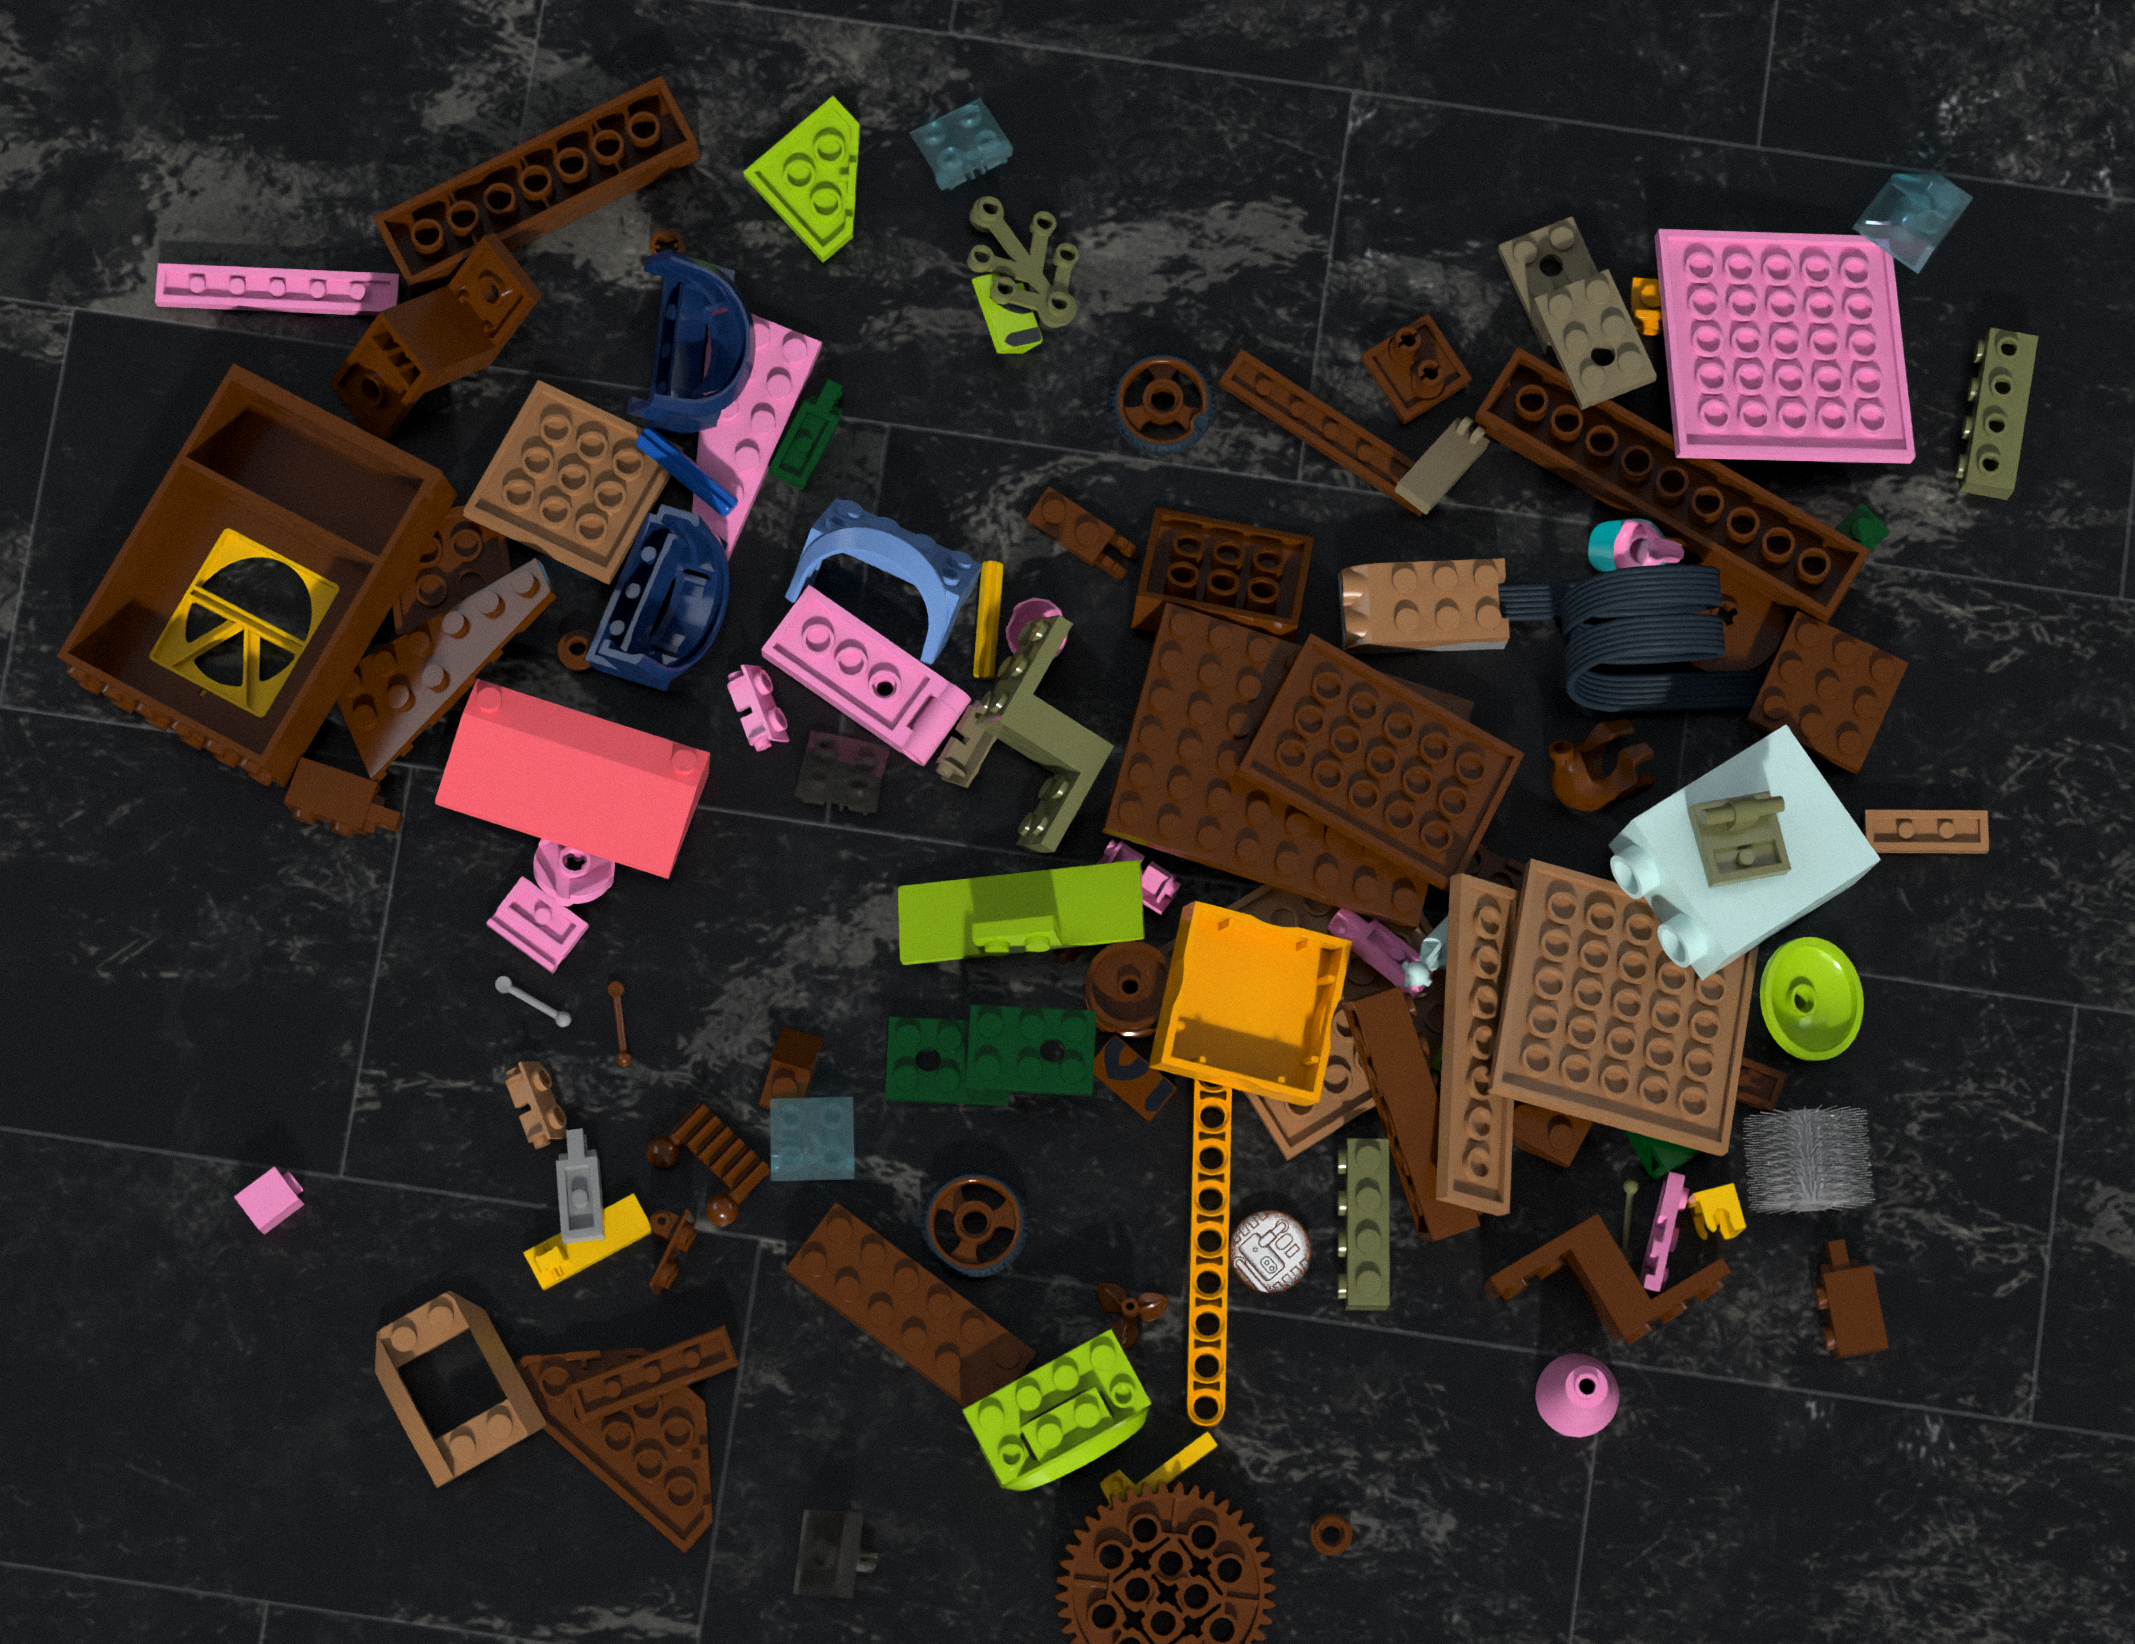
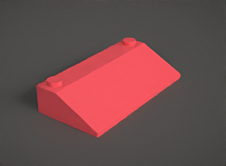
[435,679,710,879]

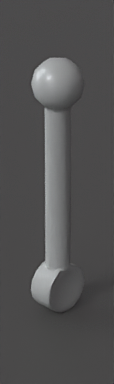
[495,976,571,1027]

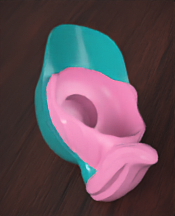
[1588,518,1684,573]

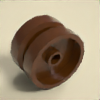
[1084,941,1170,1041]

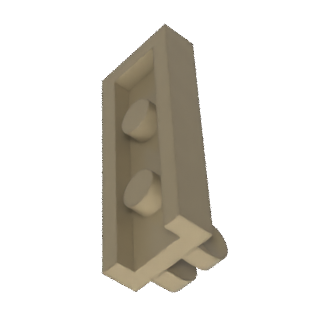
[1394,416,1490,515]

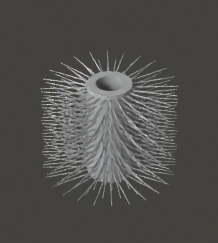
[1742,1105,1875,1215]

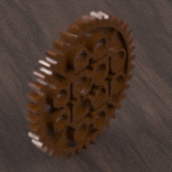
[1054,1480,1276,1644]

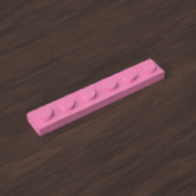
[155,263,401,316]

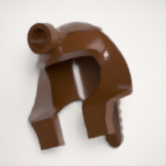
[1549,718,1655,811]

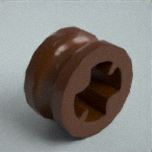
[649,229,686,255]

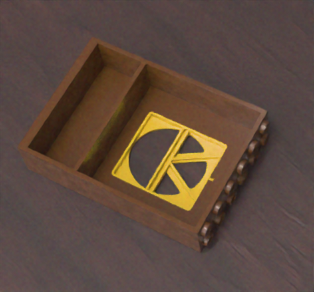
[57,363,458,787]

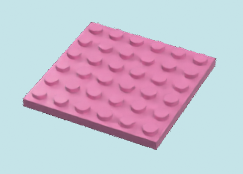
[1654,229,1915,464]

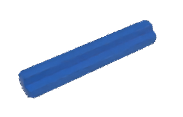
[636,427,738,517]

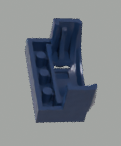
[626,249,756,439]
[585,504,730,691]

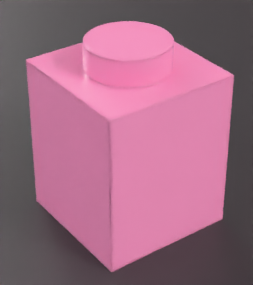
[234,1166,304,1235]

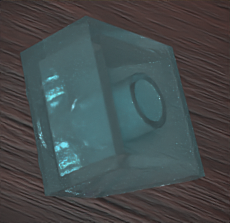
[1853,174,1973,274]

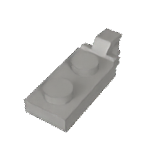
[556,1128,606,1244]

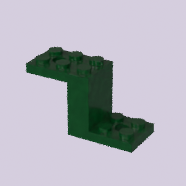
[885,1005,1096,1106]

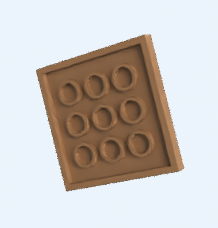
[464,380,683,585]

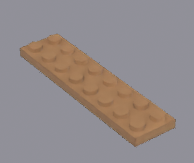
[1436,873,1521,1216]

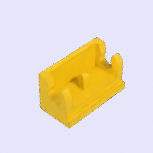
[1685,1183,1746,1241]

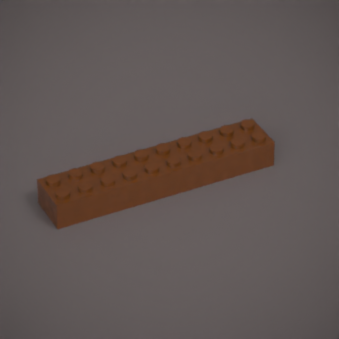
[1474,347,1870,625]

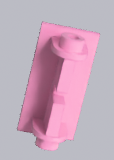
[727,664,790,751]
[1097,839,1181,915]

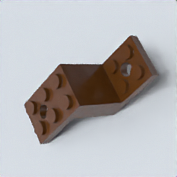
[329,232,543,441]
[1483,1213,1731,1345]

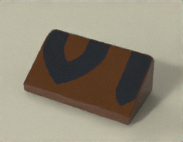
[1093,1034,1177,1122]

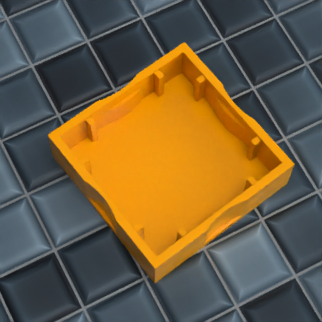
[1149,901,1353,1107]

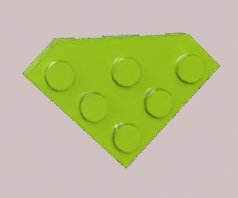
[743,96,860,263]

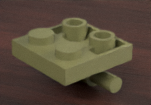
[1687,791,1791,888]

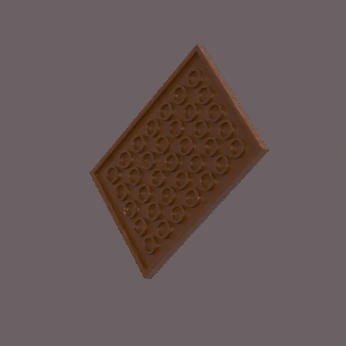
[1102,602,1474,931]

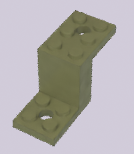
[975,615,1114,853]

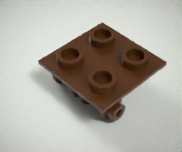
[649,1209,698,1296]

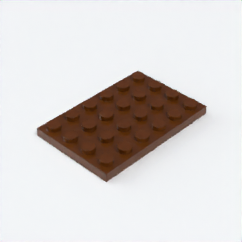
[1235,633,1525,894]

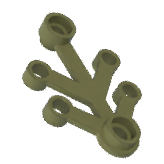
[967,196,1079,328]

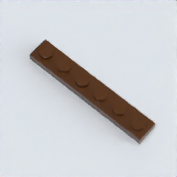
[1219,349,1423,517]

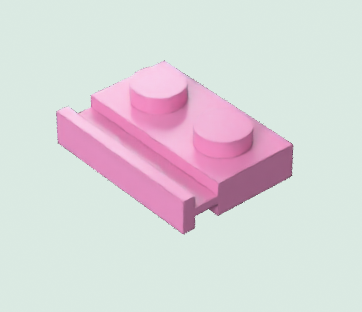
[486,876,589,974]

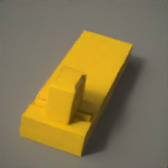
[523,1193,653,1290]
[1099,1431,1217,1509]

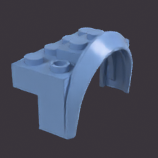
[785,497,983,665]

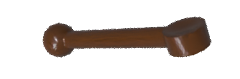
[608,981,632,1066]

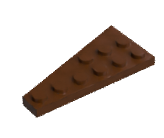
[337,558,557,783]

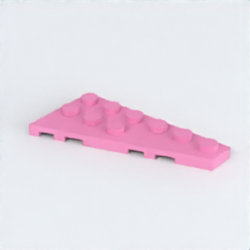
[692,307,822,563]

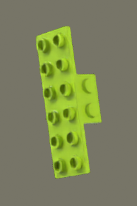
[898,860,1145,965]

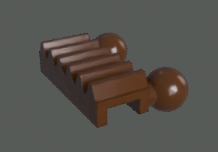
[646,1101,772,1226]

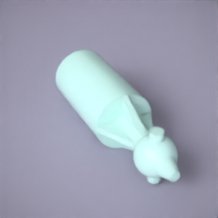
[1401,914,1449,988]

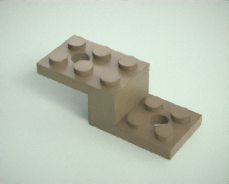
[1498,217,1657,410]

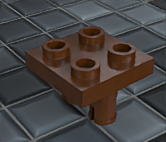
[1360,313,1472,424]

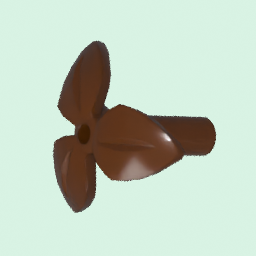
[1097,1282,1169,1352]

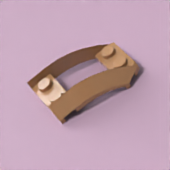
[375,1291,548,1488]

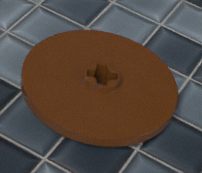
[1683,560,1786,672]

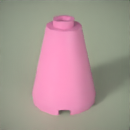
[1535,1353,1619,1438]

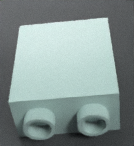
[1608,725,1881,981]

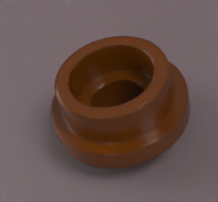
[558,630,594,671]
[1310,1513,1352,1556]

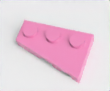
[1639,1171,1689,1300]

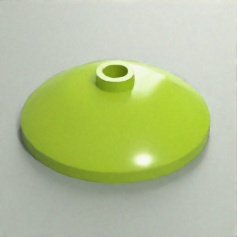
[1760,937,1864,1061]

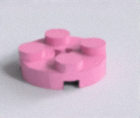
[533,839,615,906]

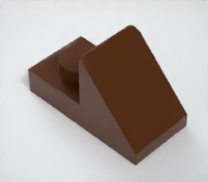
[759,1027,823,1118]

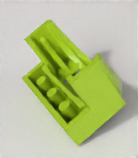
[961,1329,1151,1491]

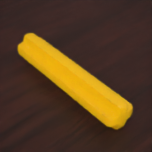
[973,561,1003,680]

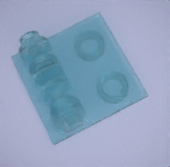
[910,98,1014,191]
[770,1097,855,1181]

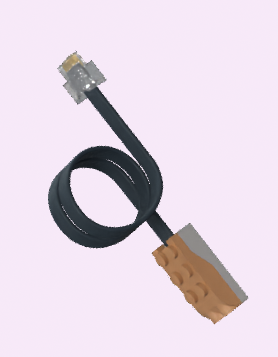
[1338,558,1768,712]

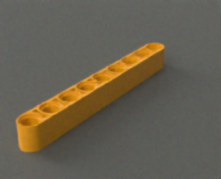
[1186,1079,1232,1429]

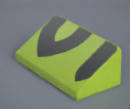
[972,273,1042,354]

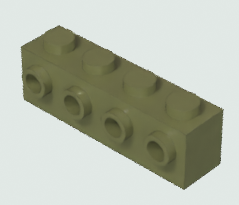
[1955,328,2039,500]
[1337,1138,1390,1310]

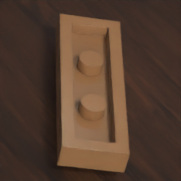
[1863,810,1989,854]

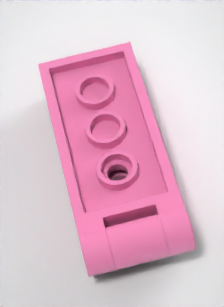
[761,585,972,766]

